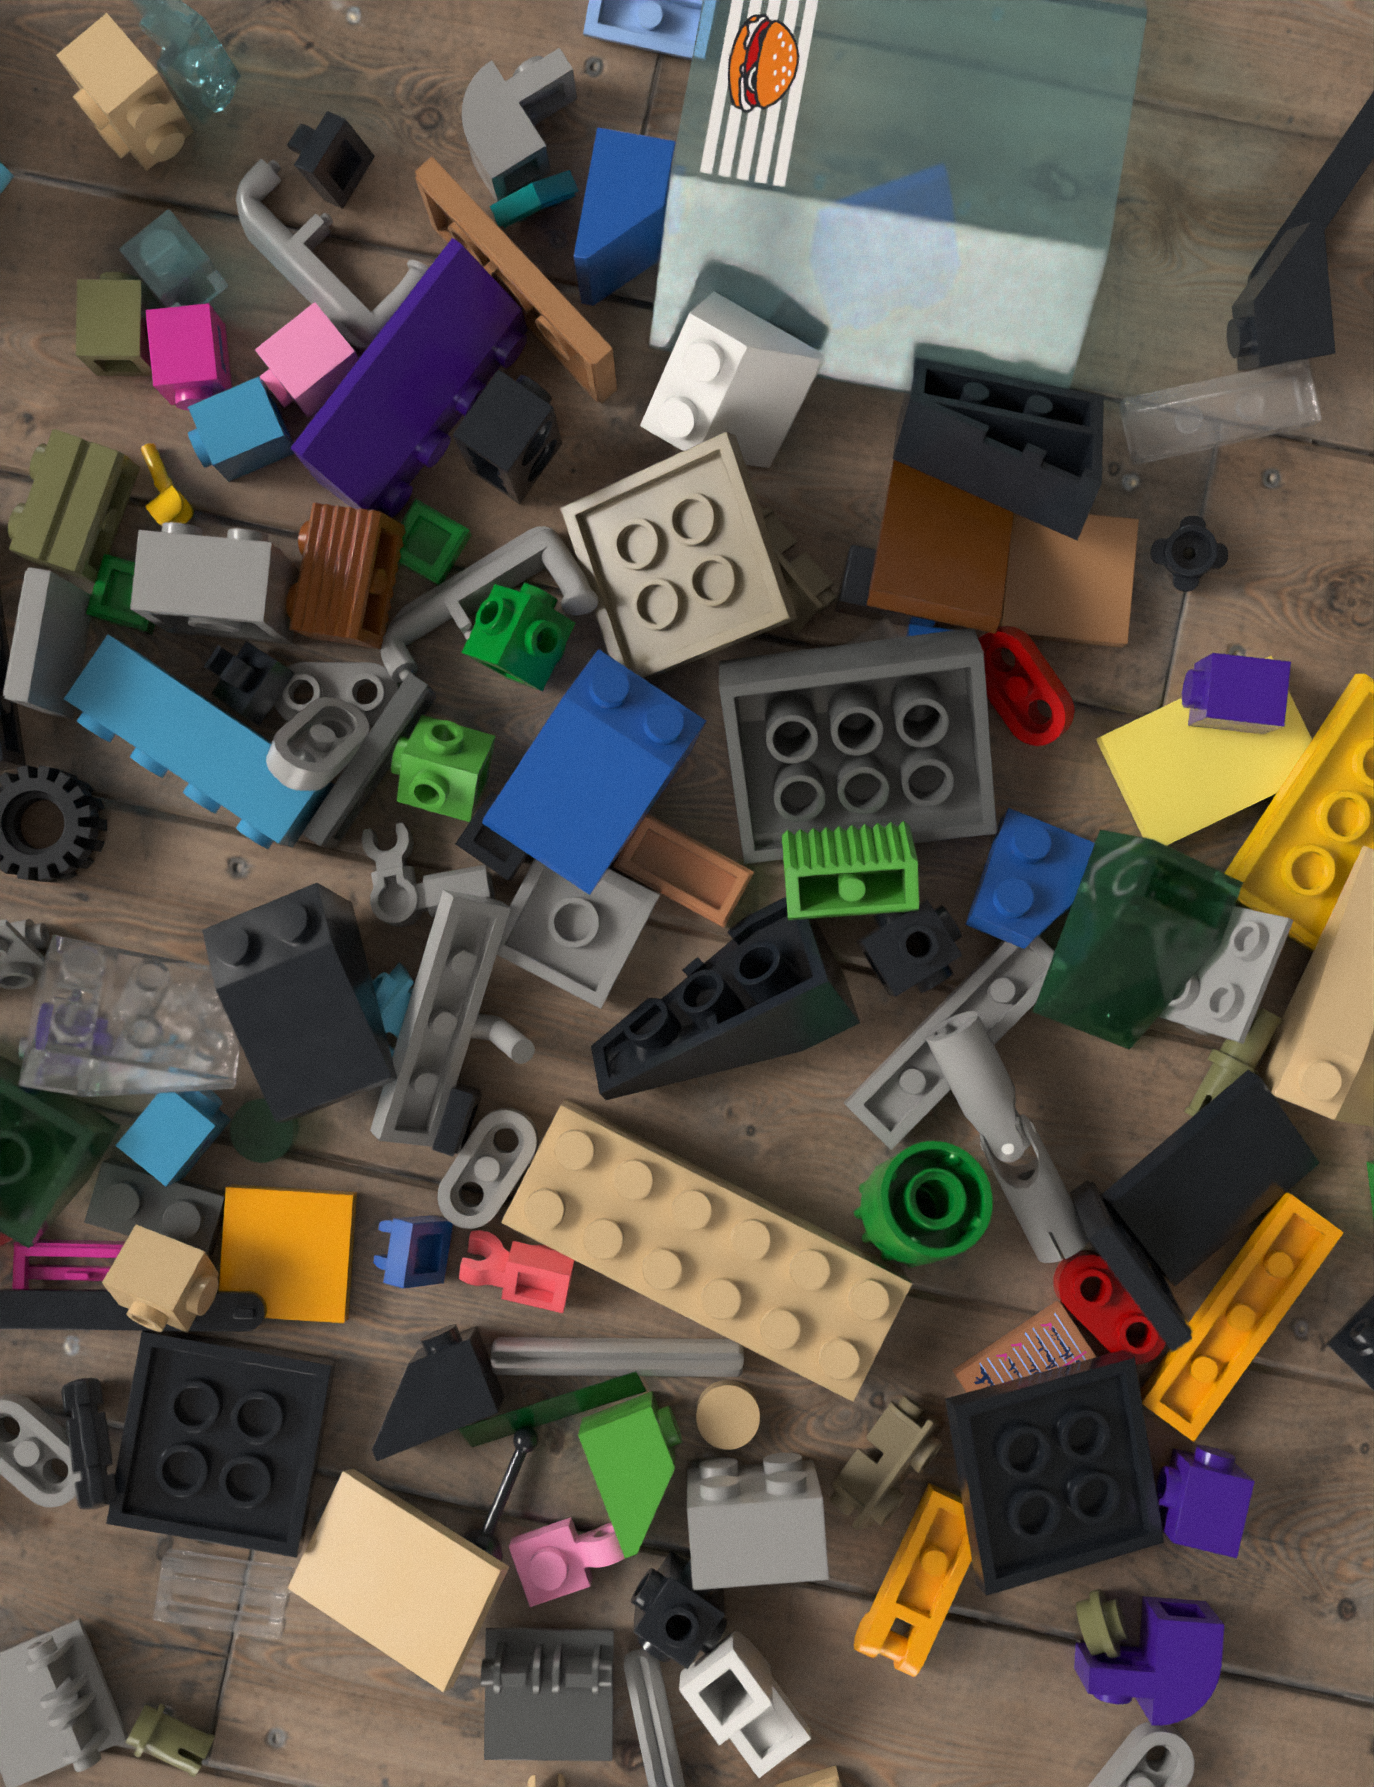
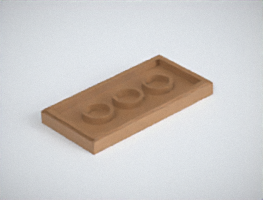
[415,156,618,404]

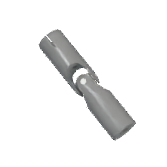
[925,1011,1089,1263]

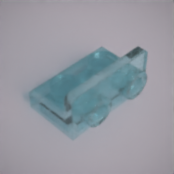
[131,0,241,124]

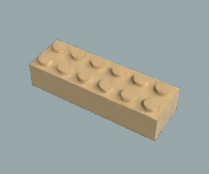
[501,1099,912,1402]

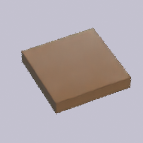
[999,513,1139,648]

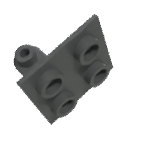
[481,1628,614,1761]

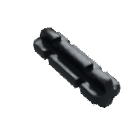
[61,1378,118,1510]

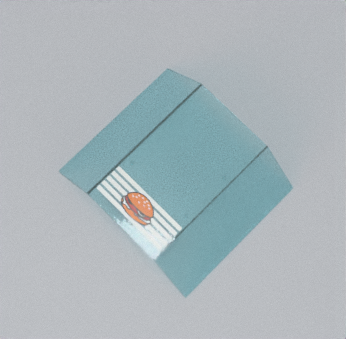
[649,0,1148,393]

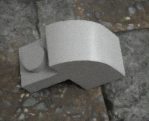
[462,48,577,202]

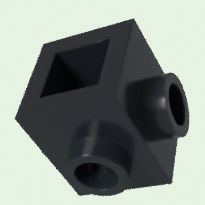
[855,900,962,997]
[631,1551,728,1669]

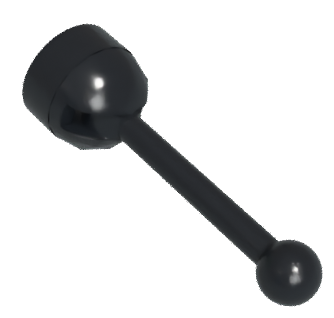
[461,1427,539,1562]

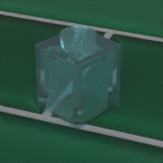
[119,209,228,308]

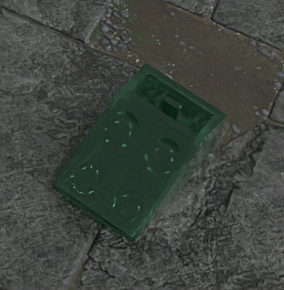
[1033,829,1243,1050]

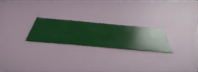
[458,1371,647,1447]

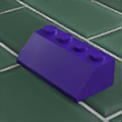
[291,238,527,518]

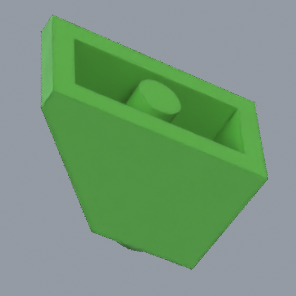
[578,1391,683,1558]

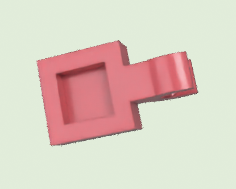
[459,1230,575,1313]

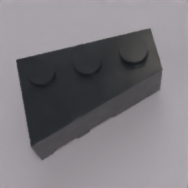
[893,357,1104,541]

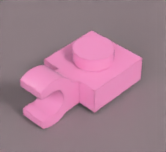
[508,1517,625,1607]

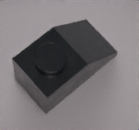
[1226,220,1336,371]
[372,1324,505,1462]

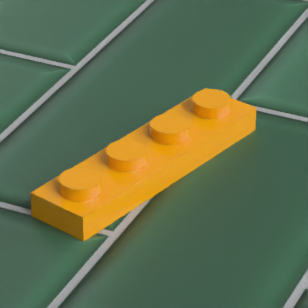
[1140,1192,1344,1442]

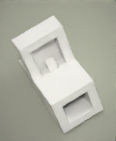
[679,1631,811,1778]

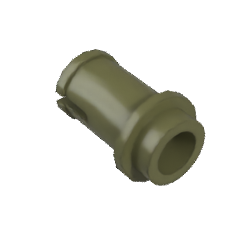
[125,1703,215,1778]

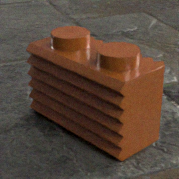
[286,502,406,649]

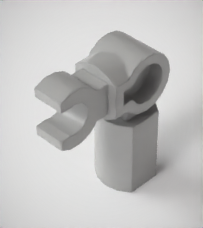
[362,823,496,927]

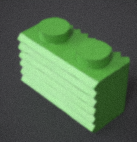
[782,821,919,920]

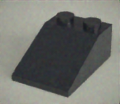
[202,883,397,1124]

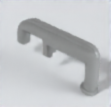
[236,159,429,350]
[380,526,599,683]

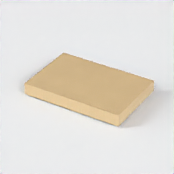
[288,1468,509,1692]

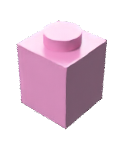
[255,302,359,418]

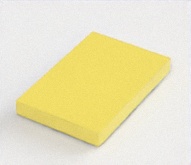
[1096,656,1312,852]

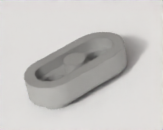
[274,662,400,728]
[266,697,370,791]
[437,1108,539,1229]
[0,1394,81,1507]
[1088,1721,1195,1787]

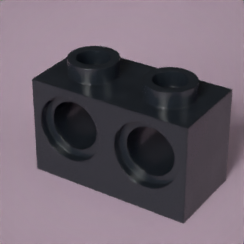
[453,369,562,505]

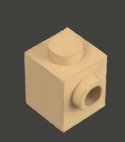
[102,1225,219,1332]

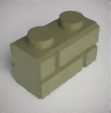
[8,429,140,584]

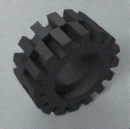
[0,765,107,882]

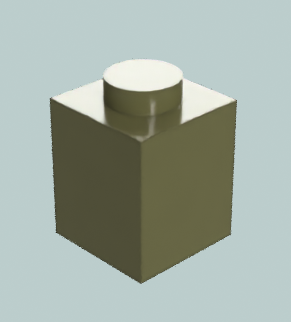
[76,272,160,376]

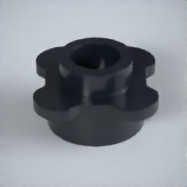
[1150,515,1228,592]

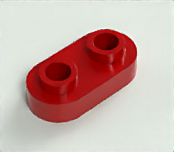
[978,626,1075,746]
[1053,1250,1166,1365]

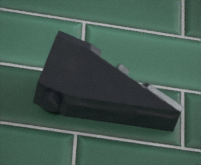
[591,897,860,1100]

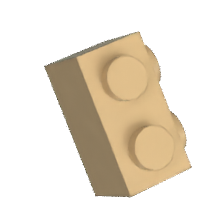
[56,13,194,171]

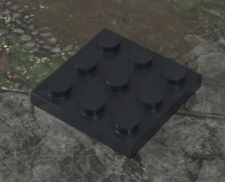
[106,1331,337,1558]
[945,1350,1164,1596]

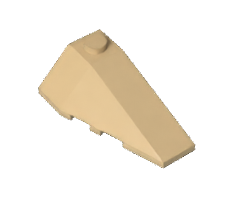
[1258,846,1374,1127]

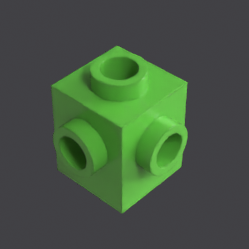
[391,715,496,822]

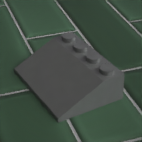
[719,628,997,864]

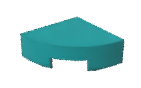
[490,170,579,228]

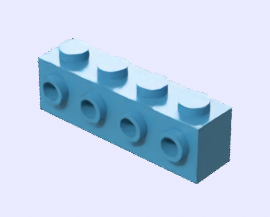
[64,635,335,849]

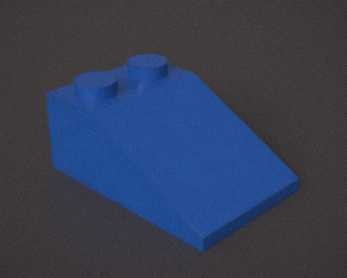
[482,649,706,895]

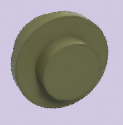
[1076,1589,1129,1659]

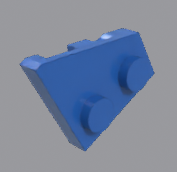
[965,808,1121,949]

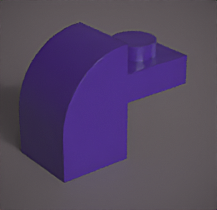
[1074,1596,1224,1726]

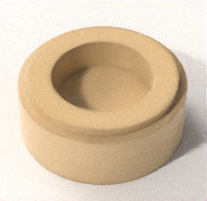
[696,1380,760,1450]

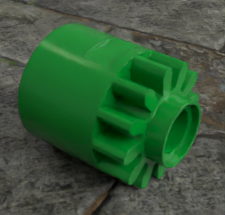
[854,1141,993,1268]

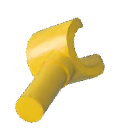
[141,443,194,526]

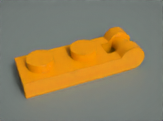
[853,1483,972,1677]

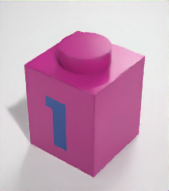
[146,303,232,411]

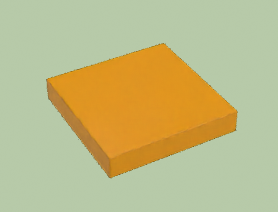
[219,1184,357,1323]

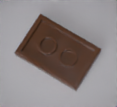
[867,459,1014,634]

